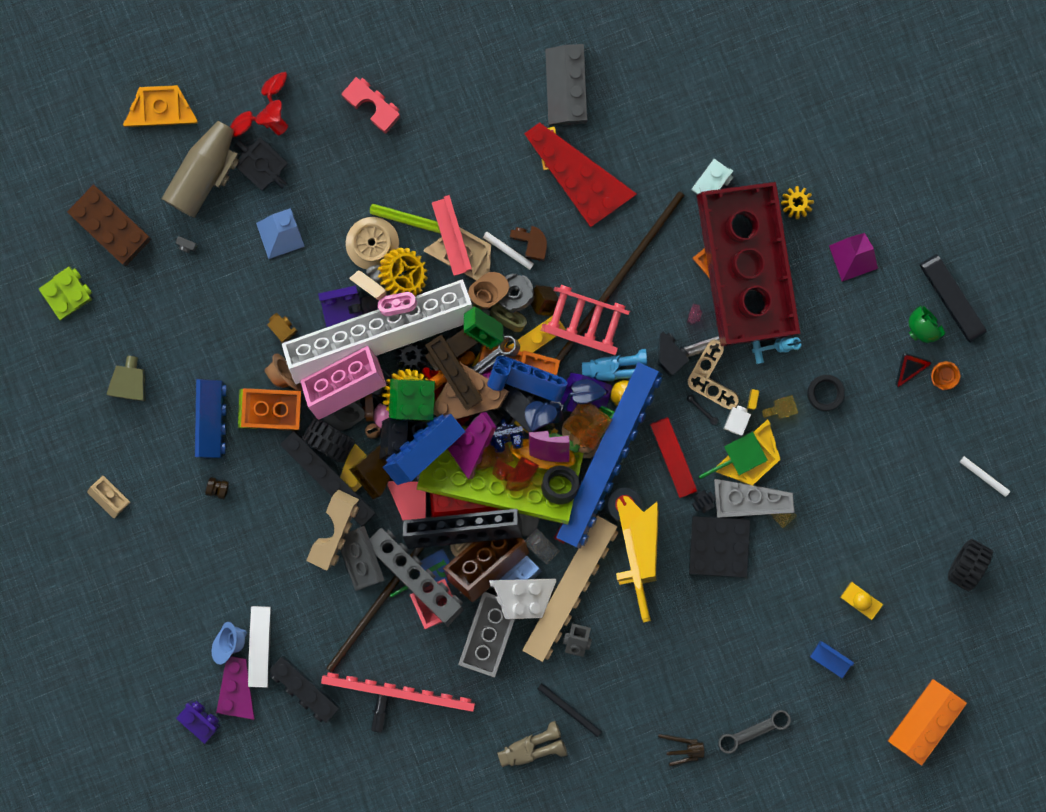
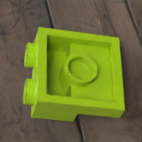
[38,267,92,321]

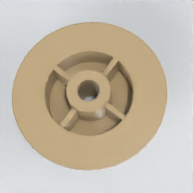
[346,217,399,270]

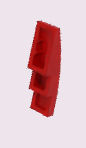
[650,417,697,498]

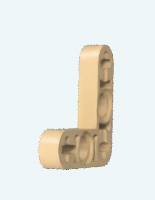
[688,339,739,409]

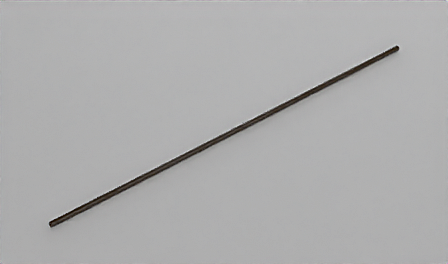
[326,191,685,672]

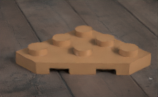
[433,362,509,419]

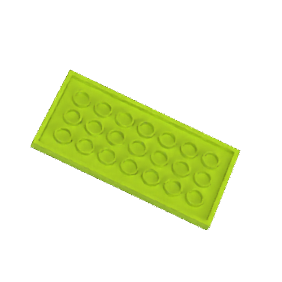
[417,425,584,524]

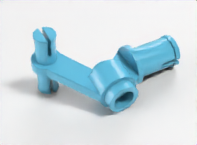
[752,337,801,364]

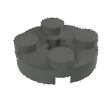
[498,274,535,313]

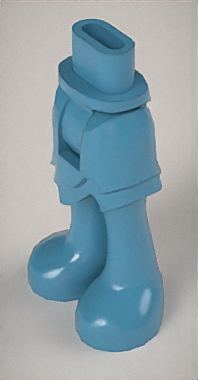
[582,349,647,381]

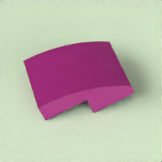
[529,431,570,462]

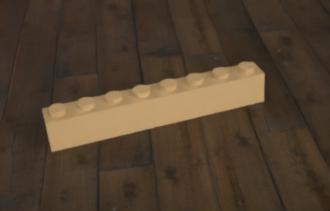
[522,516,618,662]

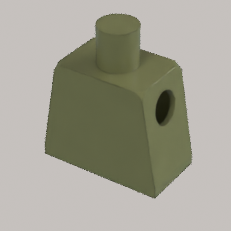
[107,356,146,401]

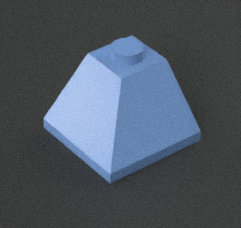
[256,208,305,259]

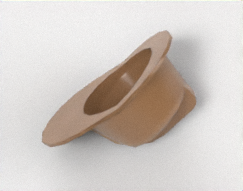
[468,272,509,310]
[265,354,303,391]

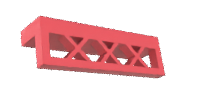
[432,195,472,276]

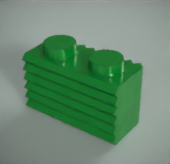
[464,307,504,349]

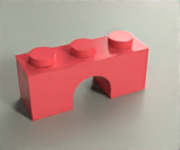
[341,77,400,134]

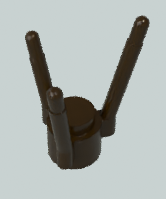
[658,734,704,766]

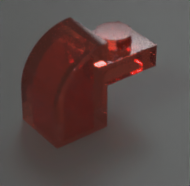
[492,456,539,491]

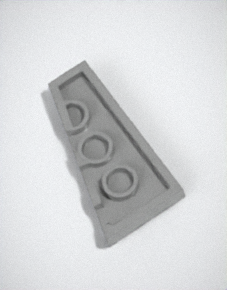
[714,479,795,517]

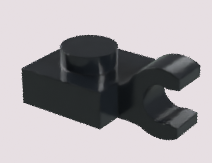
[348,296,379,315]

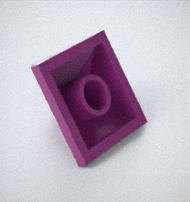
[829,233,878,282]

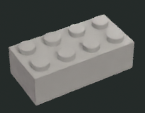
[458,592,515,678]

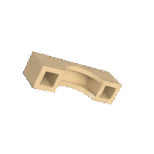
[306,490,359,571]

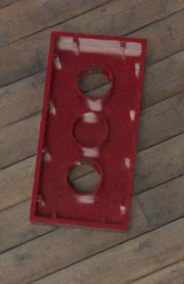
[696,182,800,347]

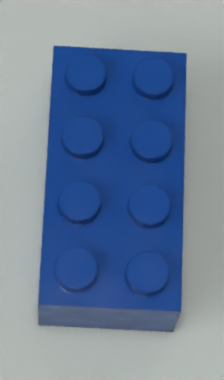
[383,414,465,485]

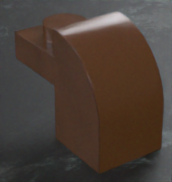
[510,226,547,261]

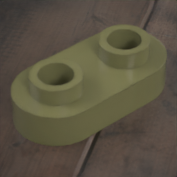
[490,303,527,332]

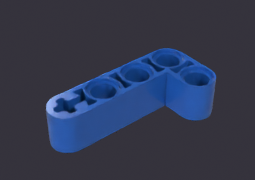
[487,356,567,402]

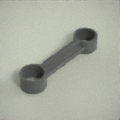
[471,336,520,375]
[718,710,791,753]

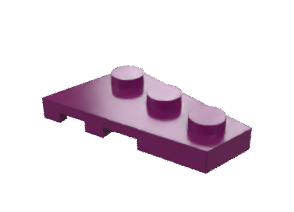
[448,412,497,479]
[216,656,255,720]

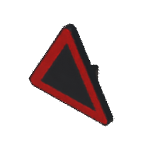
[895,353,931,387]

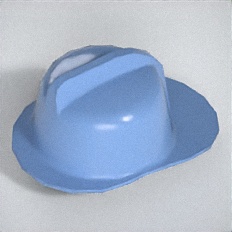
[212,622,247,665]

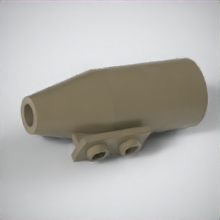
[161,121,239,218]

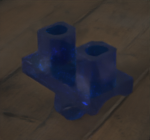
[490,420,525,453]

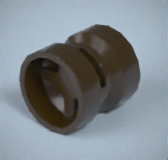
[205,477,229,500]

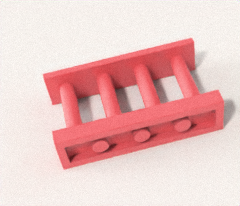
[540,285,630,355]

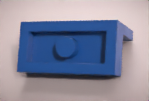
[810,641,854,678]

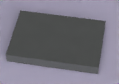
[341,526,384,591]

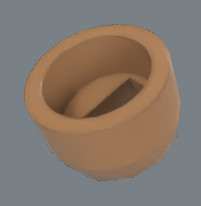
[365,423,381,439]

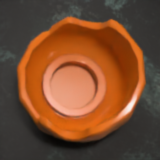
[931,361,961,390]

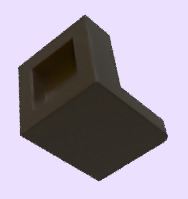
[530,285,559,316]

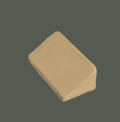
[350,271,387,300]
[87,476,130,518]

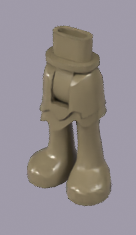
[497,721,568,767]

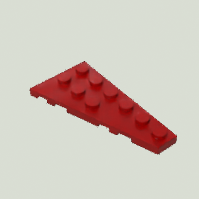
[524,122,637,227]

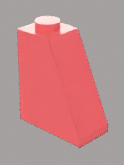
[388,481,427,520]

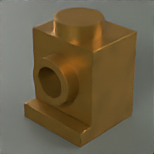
[267,313,298,343]

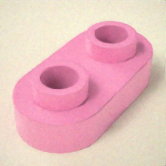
[378,292,417,316]

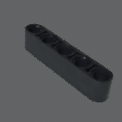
[920,254,987,343]

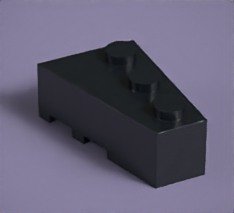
[501,384,555,432]

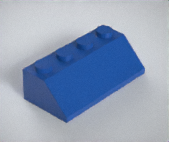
[195,379,227,458]

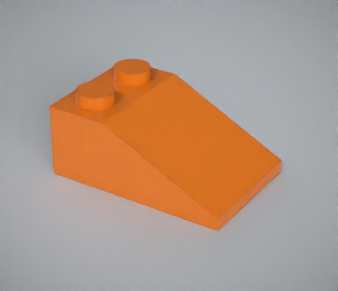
[241,388,301,431]

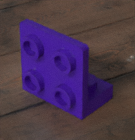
[318,285,362,328]
[176,701,220,744]

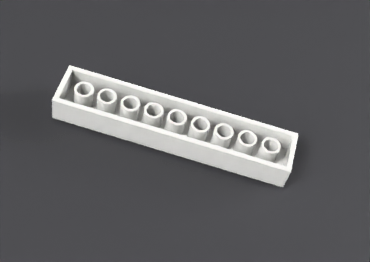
[282,279,473,384]

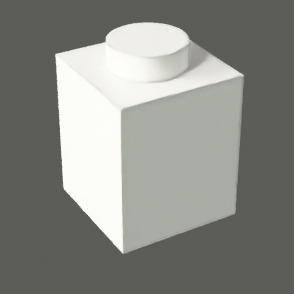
[723,405,751,436]

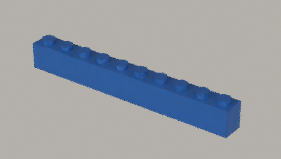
[556,362,663,549]

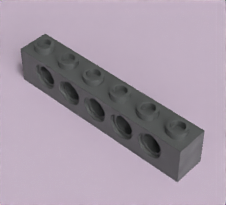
[370,528,464,627]

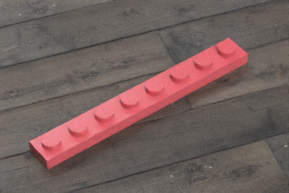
[321,672,475,712]

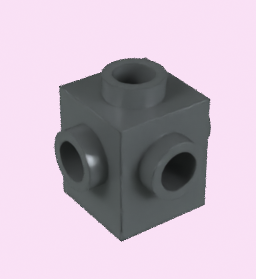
[563,623,592,657]

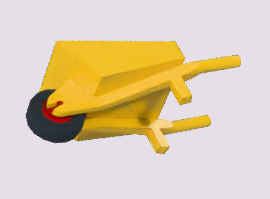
[608,488,659,623]

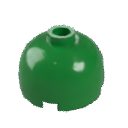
[908,305,946,343]

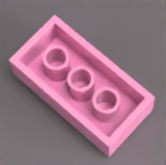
[300,346,386,420]

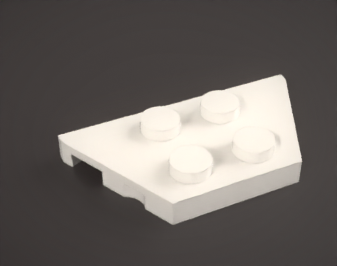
[489,579,556,619]

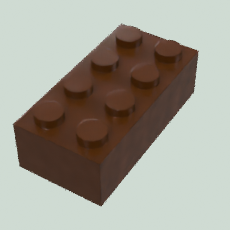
[67,184,152,267]
[443,538,529,603]

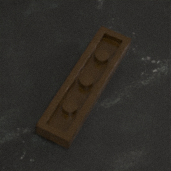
[425,335,483,411]

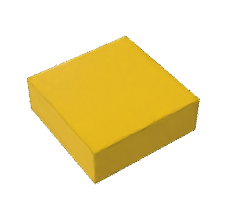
[747,389,759,410]

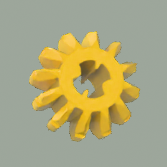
[781,186,814,219]

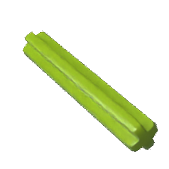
[370,204,441,233]

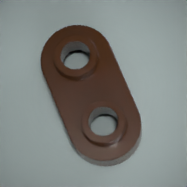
[361,394,374,421]

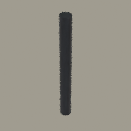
[537,683,602,737]

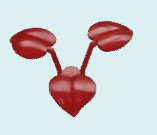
[230,71,288,137]

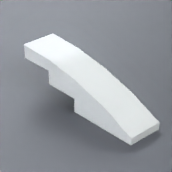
[248,606,271,687]

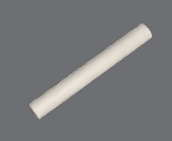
[483,232,534,270]
[960,456,1010,497]

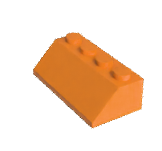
[888,679,967,766]

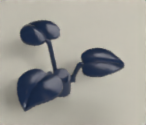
[525,379,606,432]

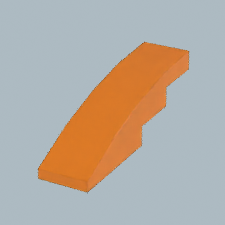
[478,344,560,375]

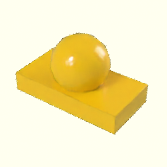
[840,582,883,620]

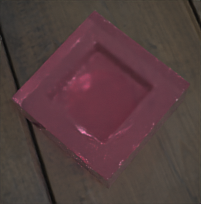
[686,303,702,325]

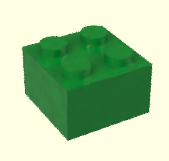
[389,379,435,420]

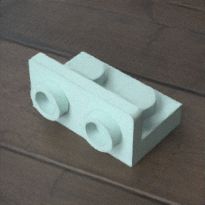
[691,159,733,194]

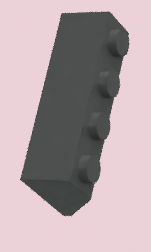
[545,44,587,125]

